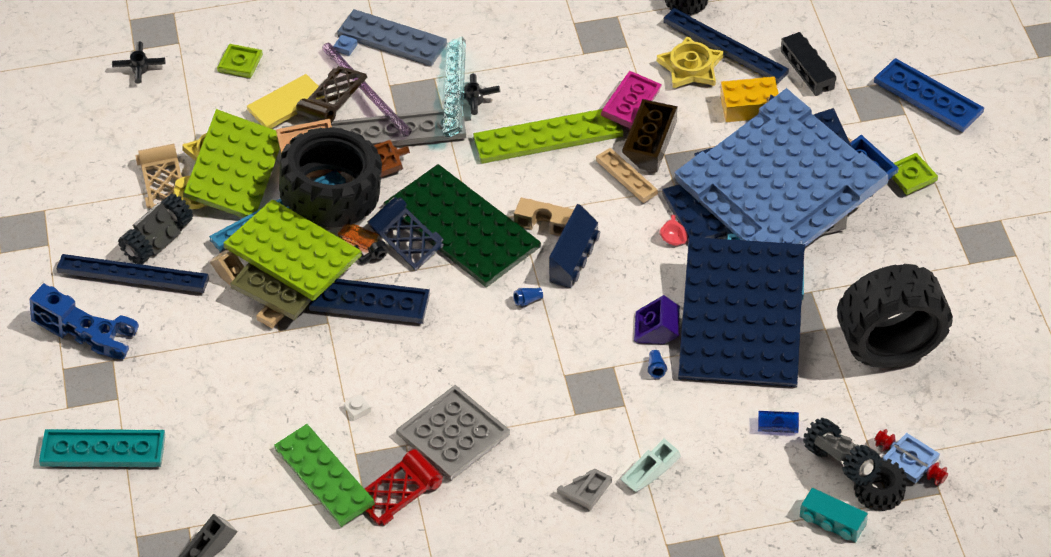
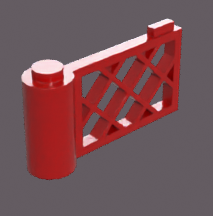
[364,449,443,526]

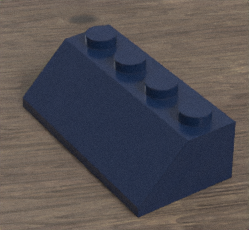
[549,204,600,288]

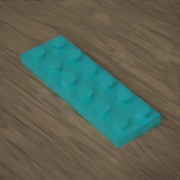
[39,429,166,467]

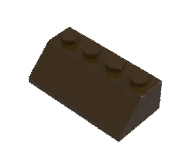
[622,99,678,172]

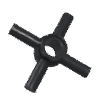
[112,41,166,84]
[447,73,501,115]

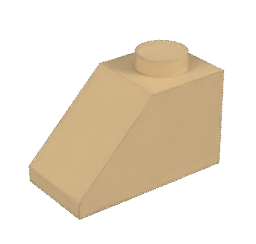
[209,250,244,286]

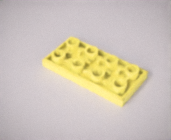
[247,74,325,128]

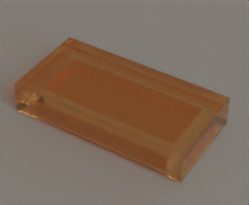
[338,224,380,251]

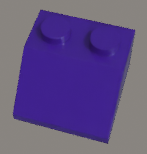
[634,295,680,344]

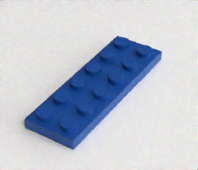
[874,58,984,132]

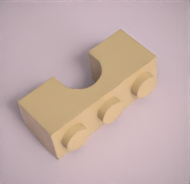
[514,197,574,236]

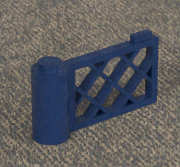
[367,197,444,271]

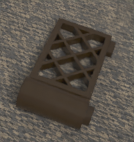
[296,66,368,123]

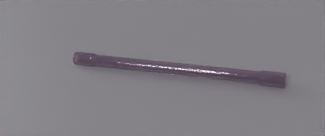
[322,42,412,137]

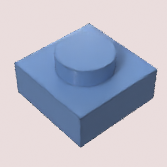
[334,35,358,56]

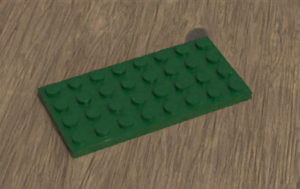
[384,164,541,288]

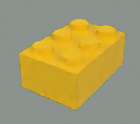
[720,77,779,122]

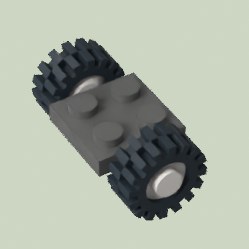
[118,194,193,264]
[803,418,882,485]

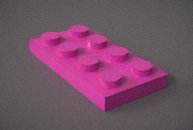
[601,70,662,129]

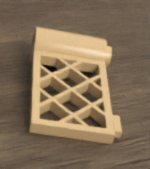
[135,143,182,208]

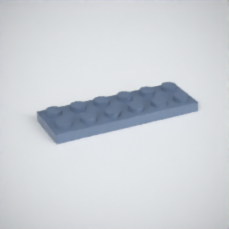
[337,9,447,66]

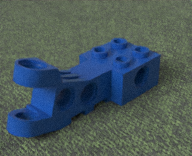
[29,283,139,360]

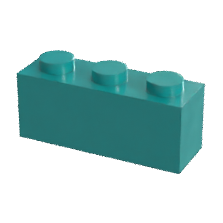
[799,488,868,543]

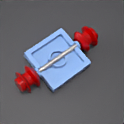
[874,429,948,485]

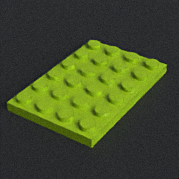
[183,109,280,218]
[223,199,362,301]

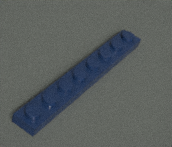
[663,8,789,83]
[56,254,209,293]

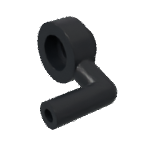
[354,241,389,265]

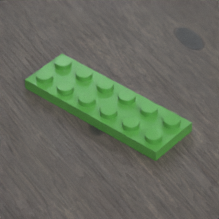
[274,424,375,527]

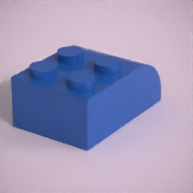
[850,134,899,180]

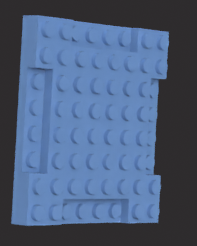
[674,88,888,247]

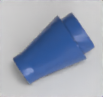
[513,287,543,307]
[648,350,667,378]

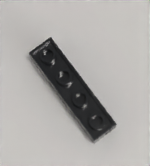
[780,32,836,96]

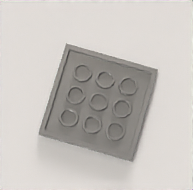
[396,385,510,480]

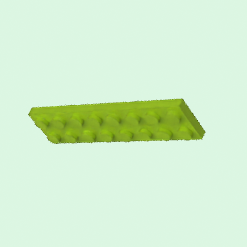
[473,109,623,164]

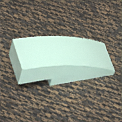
[621,438,681,492]

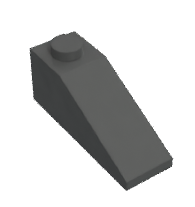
[179,514,238,557]

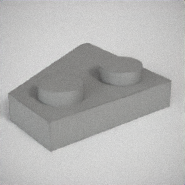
[557,468,612,510]

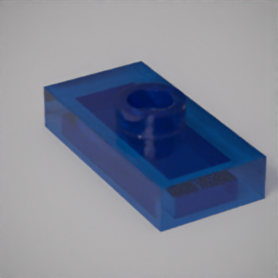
[758,411,799,433]

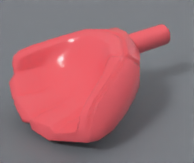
[659,215,687,246]

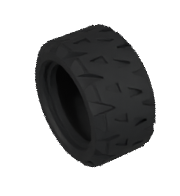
[279,127,382,228]
[837,264,953,368]

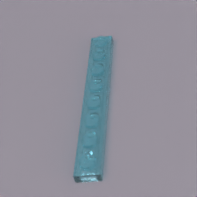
[443,36,466,138]

